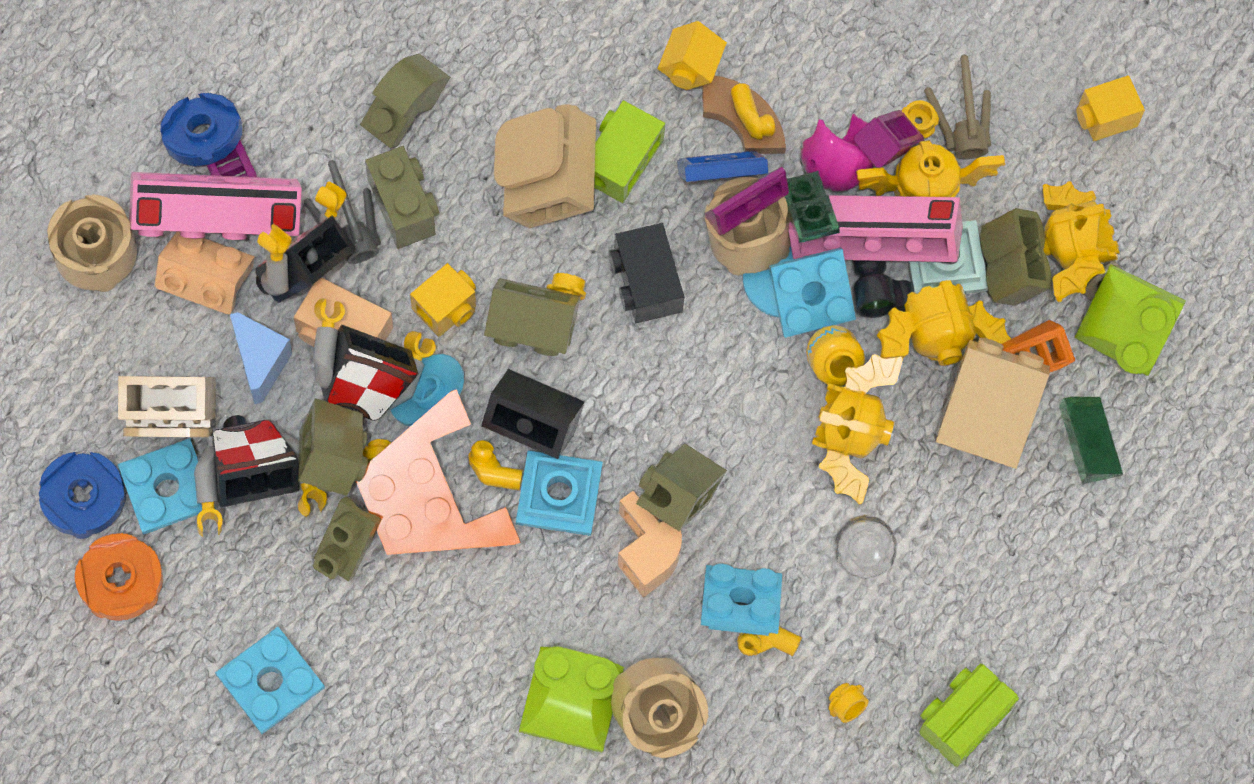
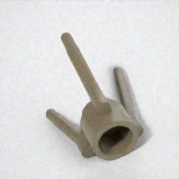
[924,54,991,160]

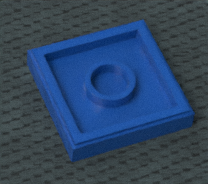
[677,151,769,182]

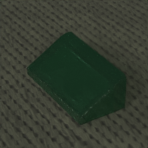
[1059,397,1123,484]

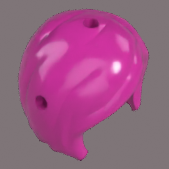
[801,114,875,192]

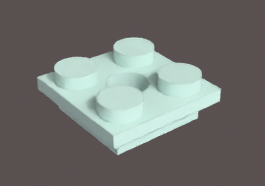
[908,220,988,294]

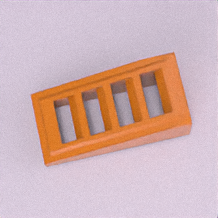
[1002,320,1075,373]

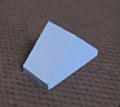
[230,312,292,404]

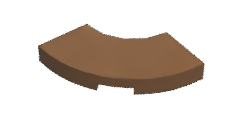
[702,75,786,154]

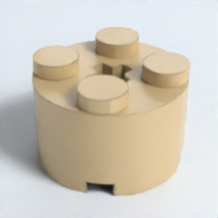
[705,177,791,275]
[47,194,137,292]
[611,658,708,758]

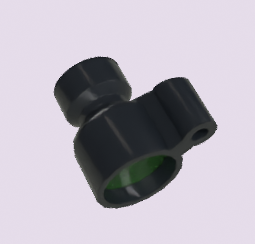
[852,260,914,318]

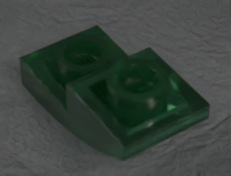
[784,171,840,243]

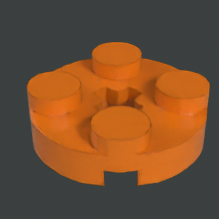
[75,533,163,621]

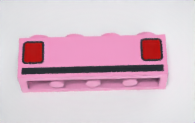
[129,172,302,240]
[788,195,963,262]

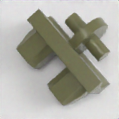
[313,496,381,582]

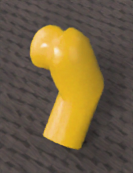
[468,440,523,491]

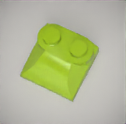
[1074,264,1186,376]
[519,647,624,753]

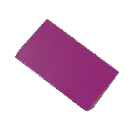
[705,167,789,235]

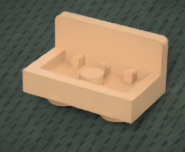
[155,231,255,314]

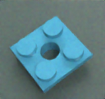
[769,247,856,338]
[117,438,216,535]
[516,451,603,536]
[700,564,782,636]
[215,627,325,734]

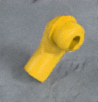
[731,83,775,140]
[737,626,802,656]

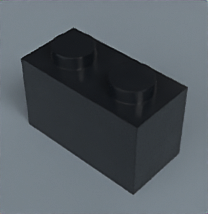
[608,223,685,324]
[481,369,585,459]

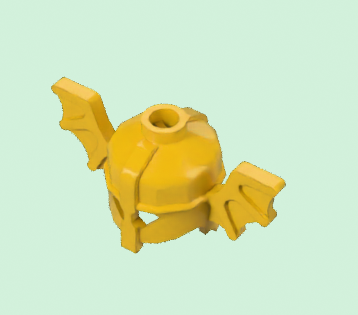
[856,140,1005,197]
[1042,181,1120,302]
[877,280,1011,366]
[812,354,903,504]

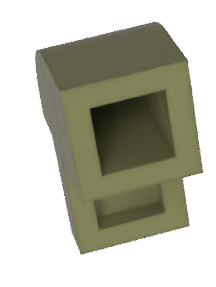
[360,54,451,148]

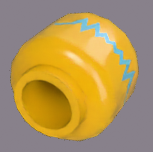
[806,325,865,386]

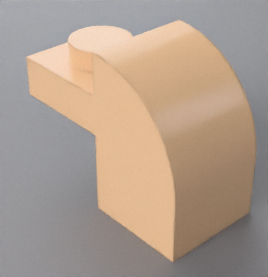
[618,491,682,598]

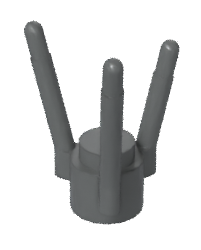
[304,160,381,264]

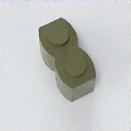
[980,208,1051,306]

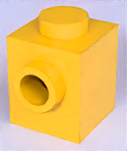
[657,21,727,90]
[1076,75,1145,142]
[410,263,476,337]

